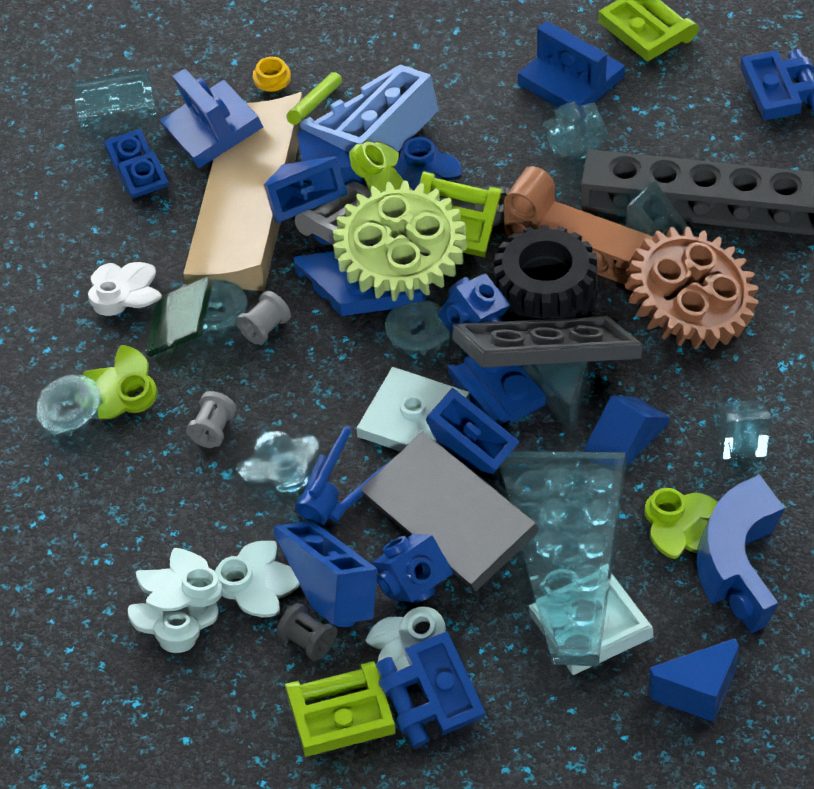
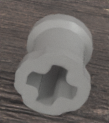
[236,291,291,345]
[186,391,237,448]

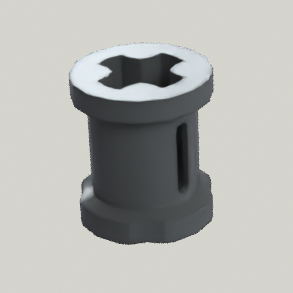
[276,603,337,661]

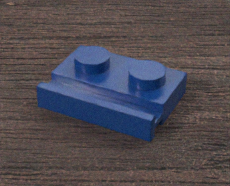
[448,356,546,425]

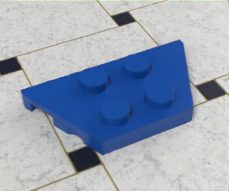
[293,251,430,316]

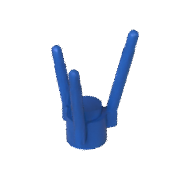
[295,426,388,526]

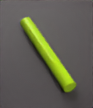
[286,72,342,125]

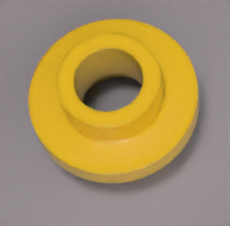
[253,57,291,92]

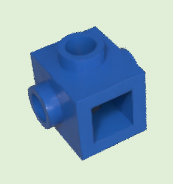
[437,273,510,335]
[372,534,454,604]

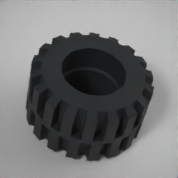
[494,225,598,321]

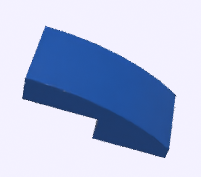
[104,129,169,199]

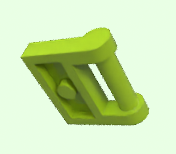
[598,0,699,62]
[420,171,502,258]
[285,661,396,757]

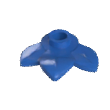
[394,137,462,191]

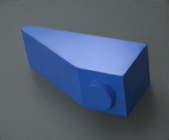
[274,521,377,627]

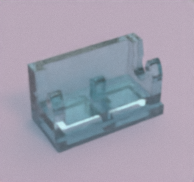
[72,69,156,127]

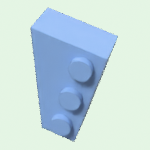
[300,65,439,153]

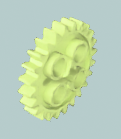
[333,181,467,301]

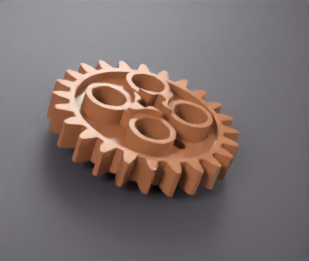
[625,227,758,349]

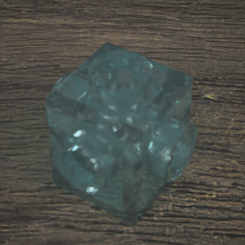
[543,101,610,161]

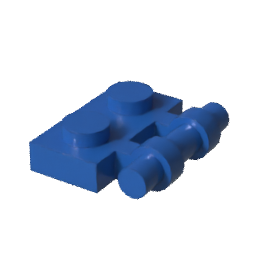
[740,49,814,120]
[375,631,486,748]

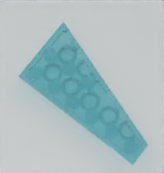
[499,451,626,666]

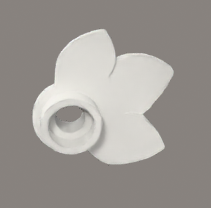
[88,262,162,316]

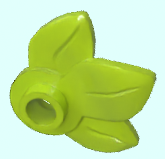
[349,141,412,193]
[83,345,158,419]
[644,488,718,559]

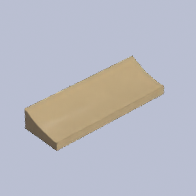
[183,92,305,291]

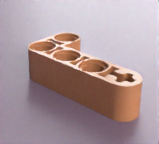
[504,166,653,285]

